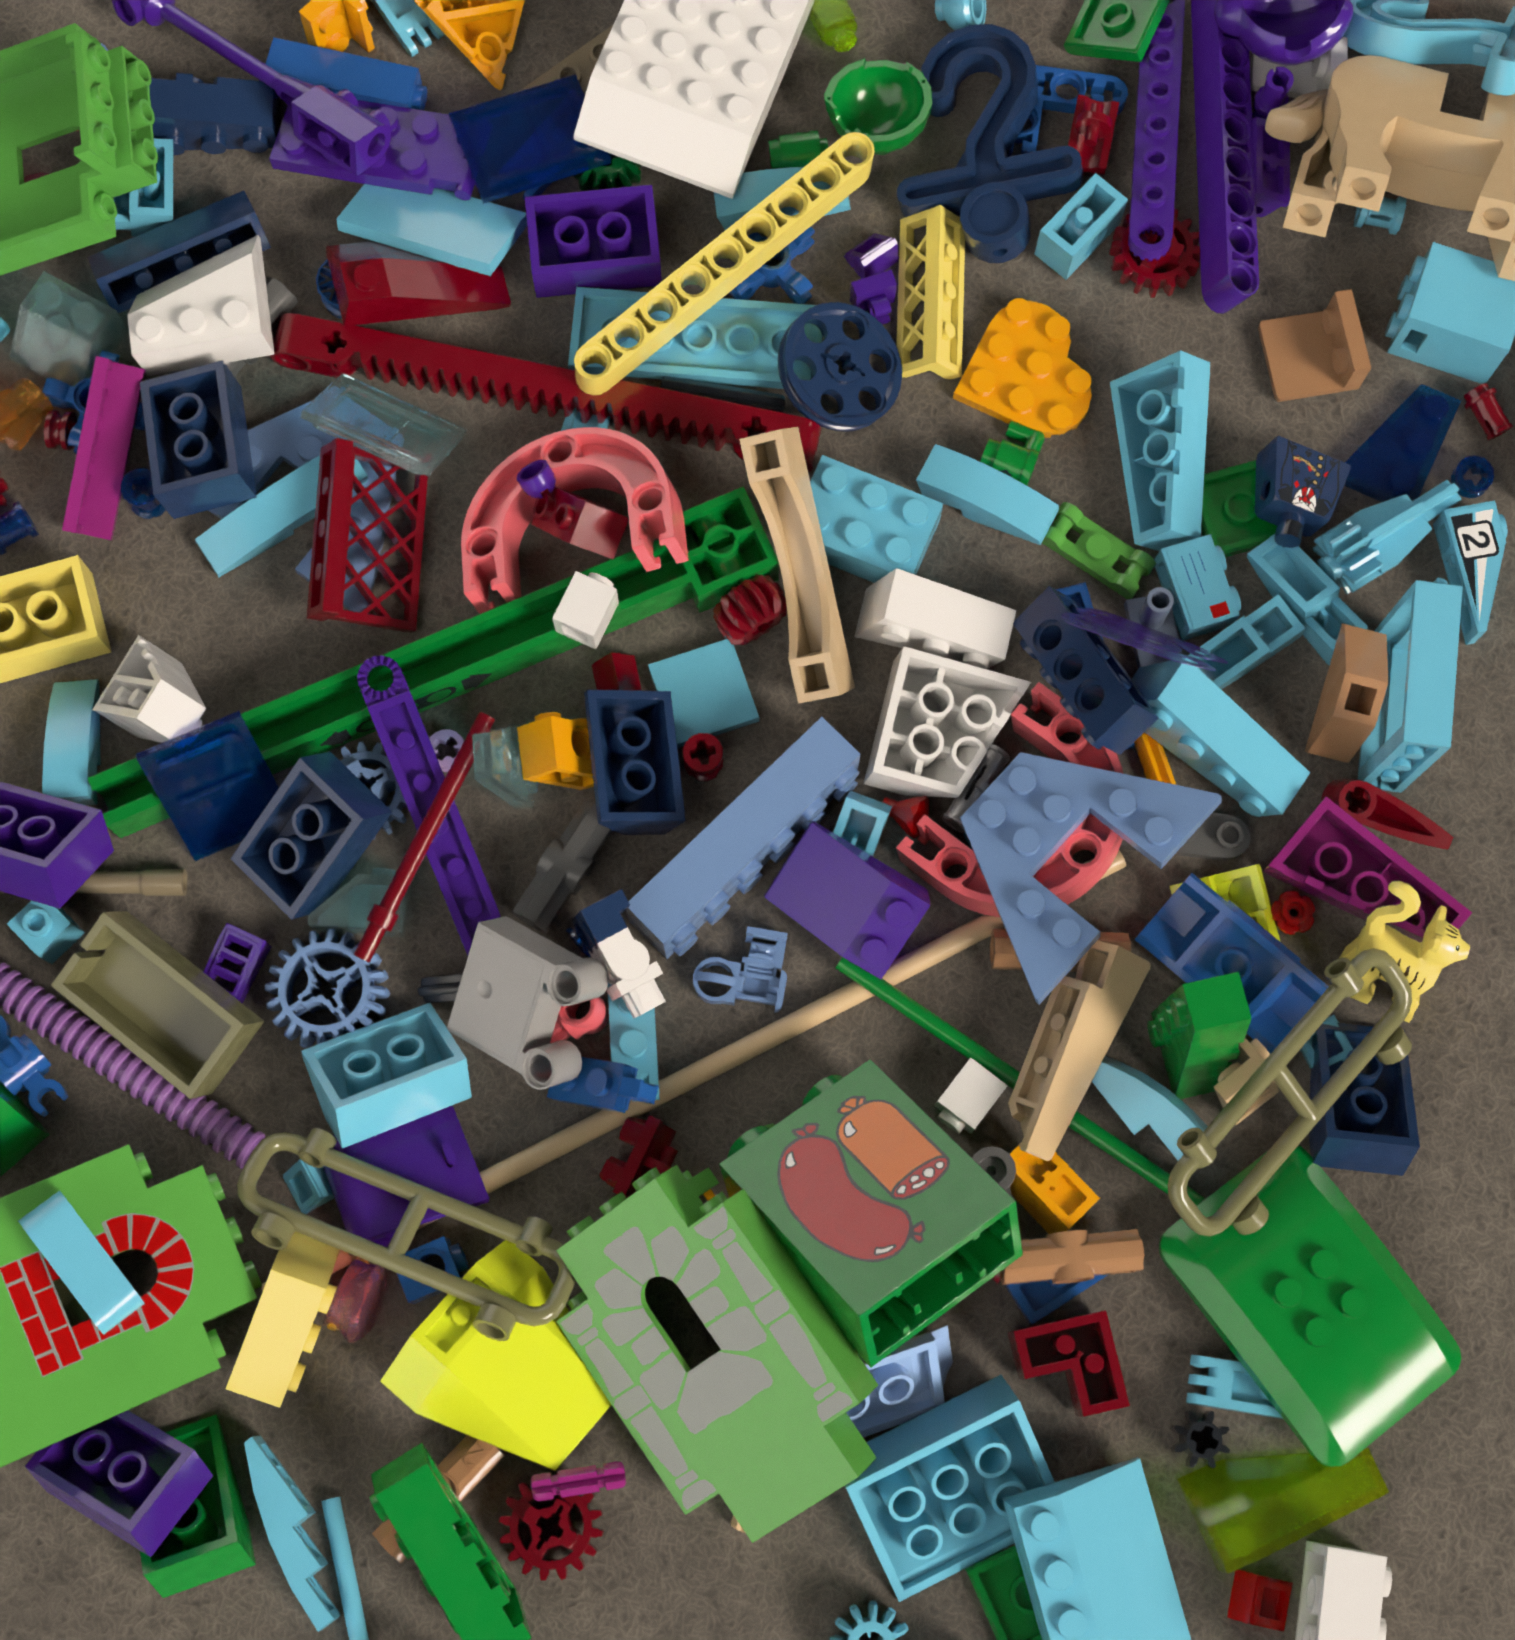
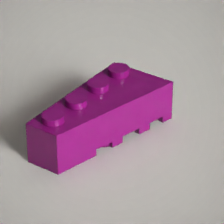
[1263,797,1472,943]

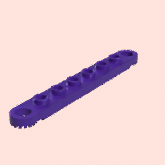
[1128,0,1185,261]
[357,655,501,956]

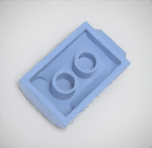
[846,1325,953,1437]

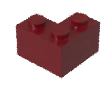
[1007,1310,1130,1417]

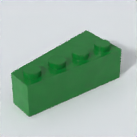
[1147,972,1252,1099]
[369,1443,532,1640]

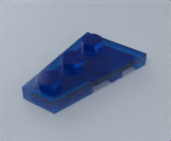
[1344,384,1461,502]

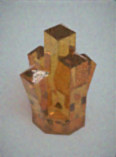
[0,378,54,451]

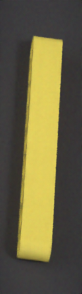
[574,132,875,395]

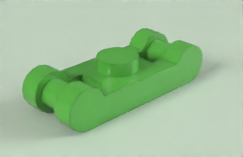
[1042,502,1156,599]

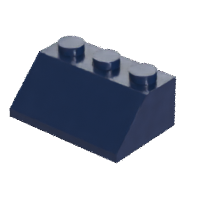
[584,690,686,835]

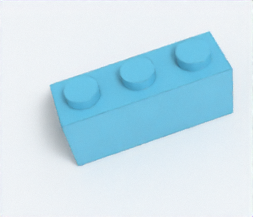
[301,1003,472,1149]

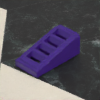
[204,923,272,1003]

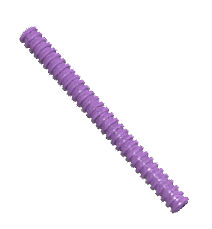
[0,963,265,1169]

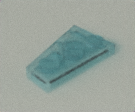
[472,722,538,809]

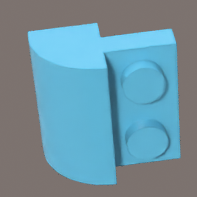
[113,138,173,237]

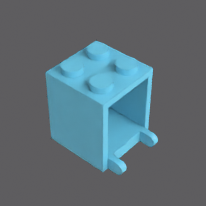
[1385,242,1515,384]

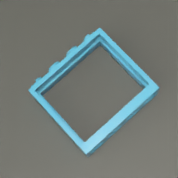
[1357,578,1463,793]

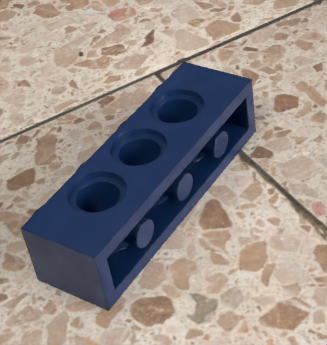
[1013,586,1159,755]

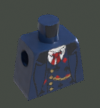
[1255,436,1351,548]

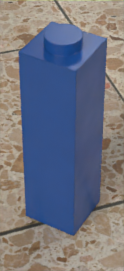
[265,37,427,110]

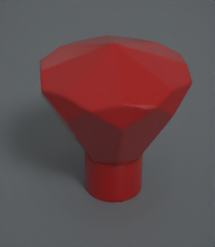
[882,796,930,838]

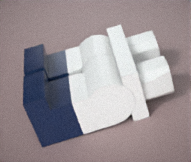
[572,889,666,1019]

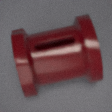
[683,733,723,782]

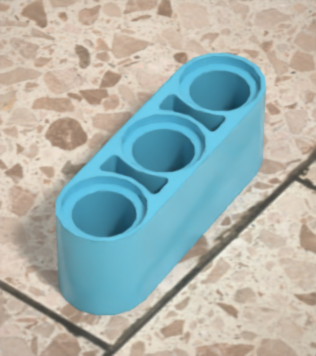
[18,1190,145,1335]

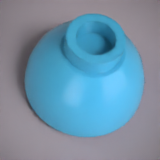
[935,0,986,31]

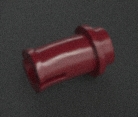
[1463,383,1513,441]

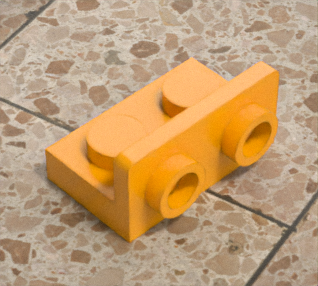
[299,0,375,53]

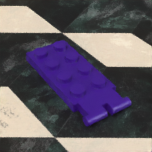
[269,100,493,201]

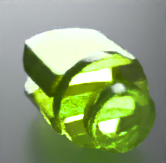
[810,0,857,52]

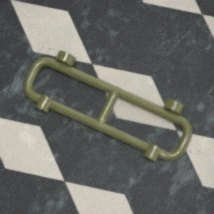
[1167,948,1412,1236]
[237,1128,576,1341]

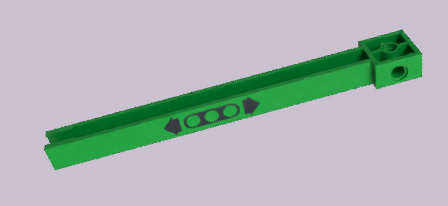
[88,486,779,839]

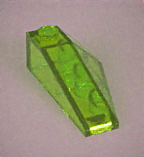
[1177,1447,1389,1574]

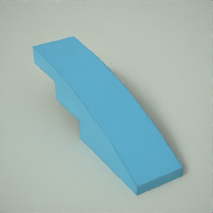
[195,455,368,578]
[244,1435,341,1632]

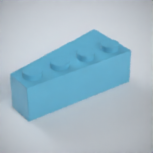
[1110,350,1210,551]
[1132,658,1310,817]

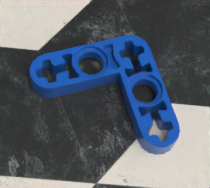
[1007,65,1128,157]

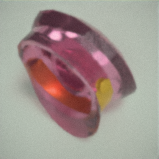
[323,1259,386,1343]

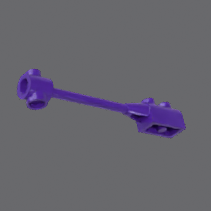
[112,0,391,176]

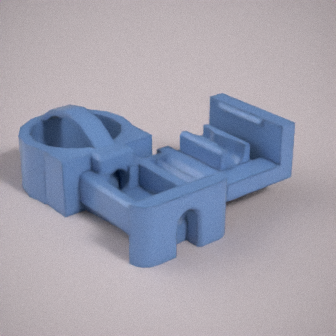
[693,926,788,1013]

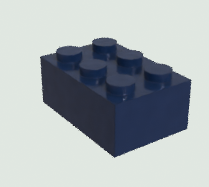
[140,360,257,519]
[230,752,392,920]

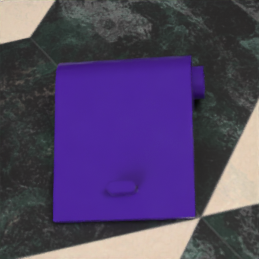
[323,1105,489,1247]

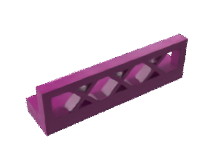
[62,356,146,540]

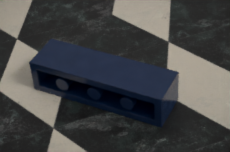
[87,190,271,315]

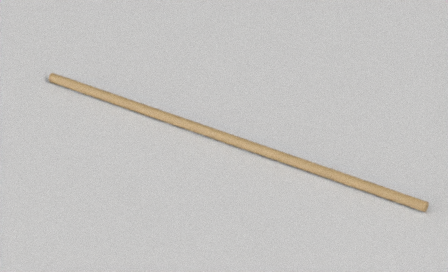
[261,850,1126,1291]

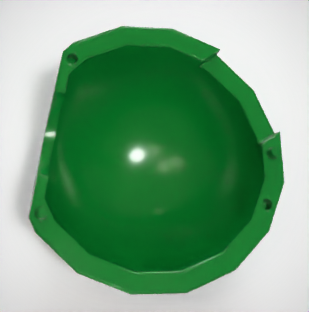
[824,58,932,155]

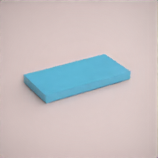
[336,184,527,276]

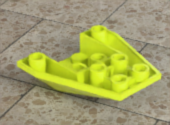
[380,1240,611,1472]

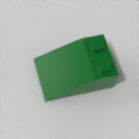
[140,1414,256,1598]

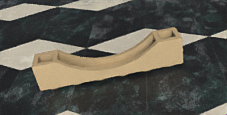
[739,427,855,704]

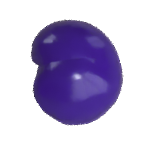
[1214,0,1353,66]

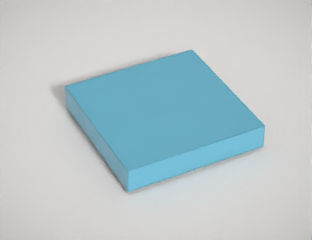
[648,639,759,748]

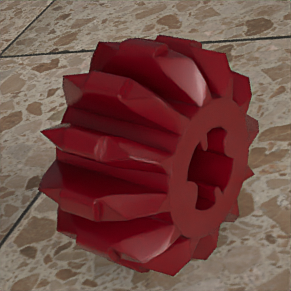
[713,575,787,645]

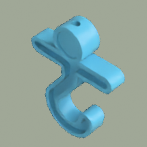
[1343,0,1515,96]

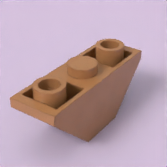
[1305,623,1388,763]

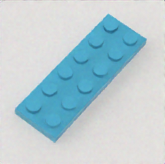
[568,287,822,389]

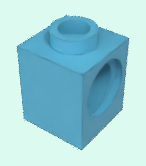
[7,900,85,964]

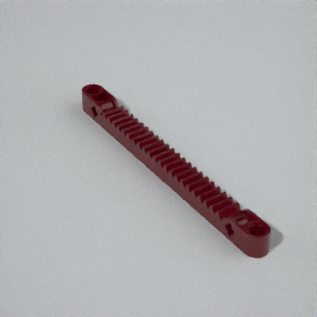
[270,313,821,472]

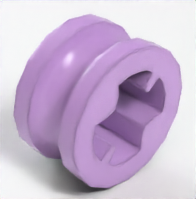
[429,729,464,772]

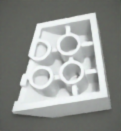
[128,235,274,377]
[864,646,1031,798]

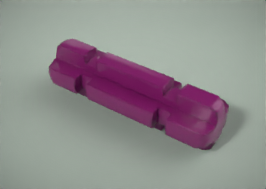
[531,1461,626,1501]

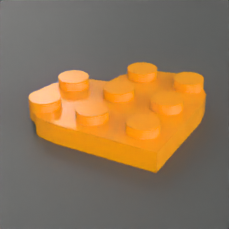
[953,298,1092,438]

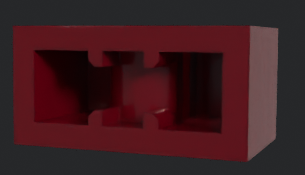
[531,487,629,559]

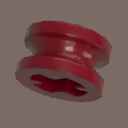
[44,410,77,451]

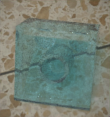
[9,271,128,387]

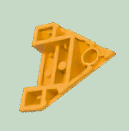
[414,0,525,90]

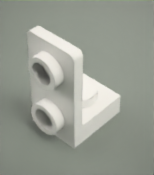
[1250,37,1348,98]

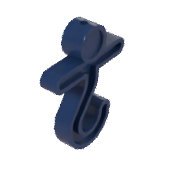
[897,24,1084,263]

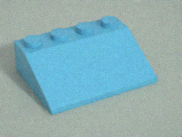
[844,1375,1054,1602]
[1002,1457,1191,1640]

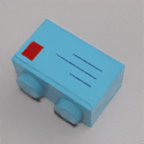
[1154,534,1241,640]

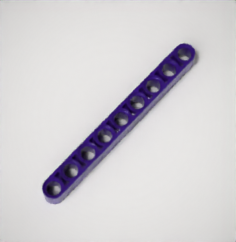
[1191,0,1259,314]

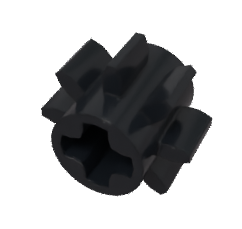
[1170,1410,1230,1469]

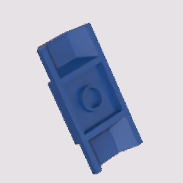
[1134,873,1329,1054]

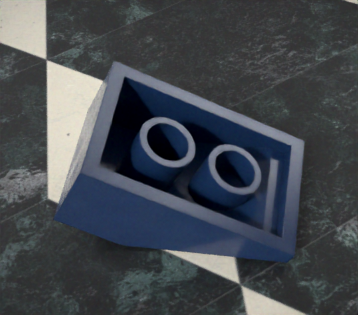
[1309,1021,1420,1176]

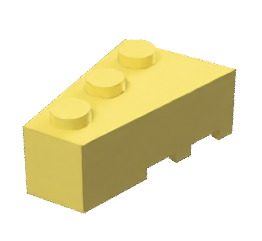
[226,1231,340,1408]

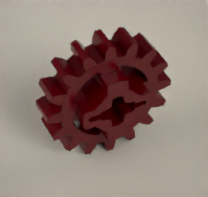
[1109,209,1200,298]
[499,1472,604,1581]

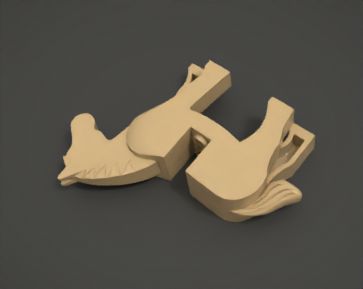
[1265,55,1515,281]

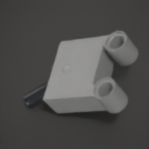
[417,916,608,1090]

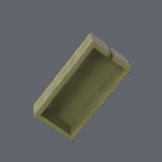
[51,911,264,1099]

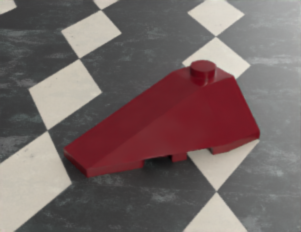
[326,242,511,326]

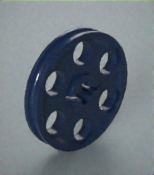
[777,302,902,432]

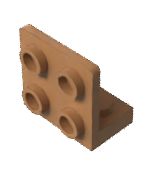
[1258,289,1371,402]

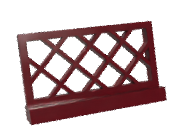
[306,438,429,633]

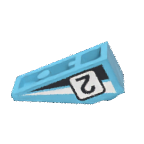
[1433,500,1508,645]

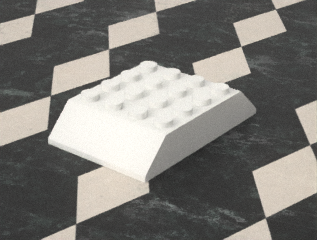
[574,0,815,199]

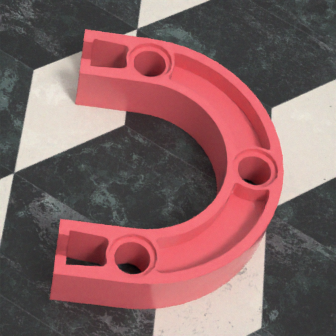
[461,427,689,614]
[896,682,1123,917]

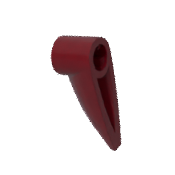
[1321,779,1454,850]

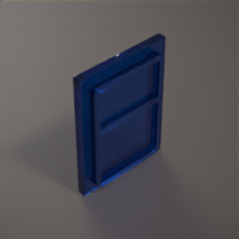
[448,74,611,204]
[136,711,279,861]

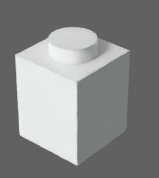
[552,571,619,649]
[934,1058,1008,1134]

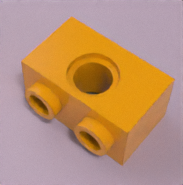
[517,712,594,790]

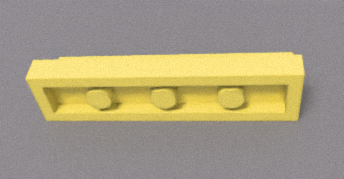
[896,205,965,379]

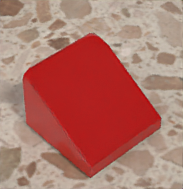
[1227,1569,1293,1632]

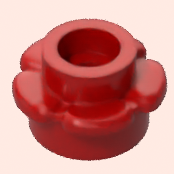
[1271,891,1315,935]

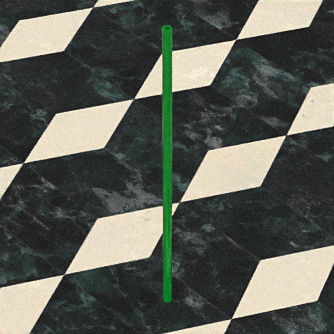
[835,957,1206,1206]

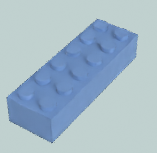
[626,717,861,959]

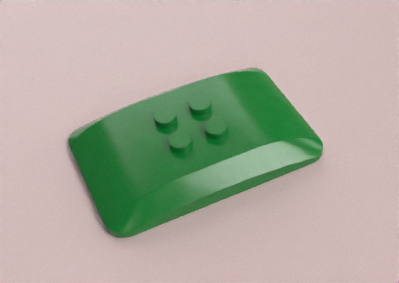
[1158,1145,1461,1467]

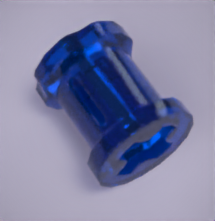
[121,468,166,519]
[0,501,40,556]

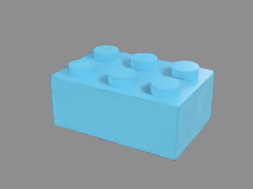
[810,455,944,583]

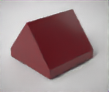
[591,652,642,691]

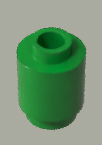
[768,130,828,169]

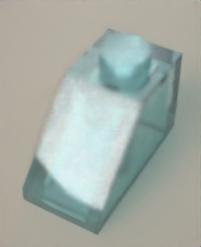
[307,868,410,938]

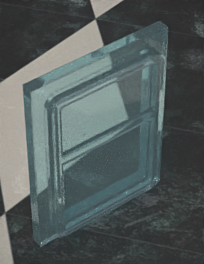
[300,373,466,476]

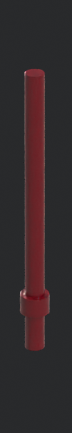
[353,712,495,963]

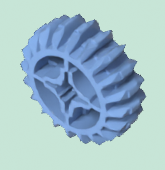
[265,929,390,1049]

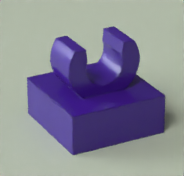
[850,270,897,325]

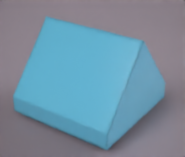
[283,1159,334,1214]

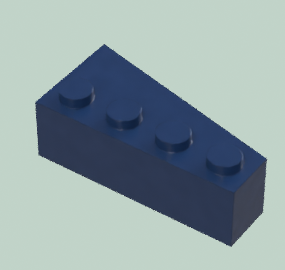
[149,70,280,156]

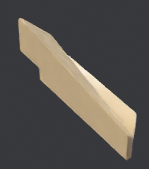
[1008,940,1151,1161]

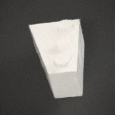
[854,568,1016,669]
[92,635,206,747]

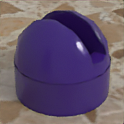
[516,460,556,499]

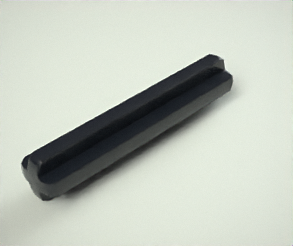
[660,376,786,413]

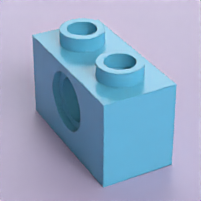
[1034,173,1128,280]

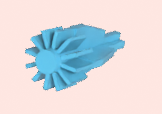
[1313,480,1462,594]

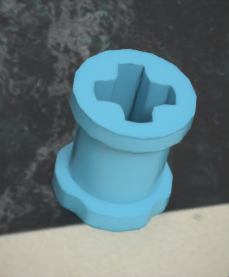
[1354,196,1406,235]

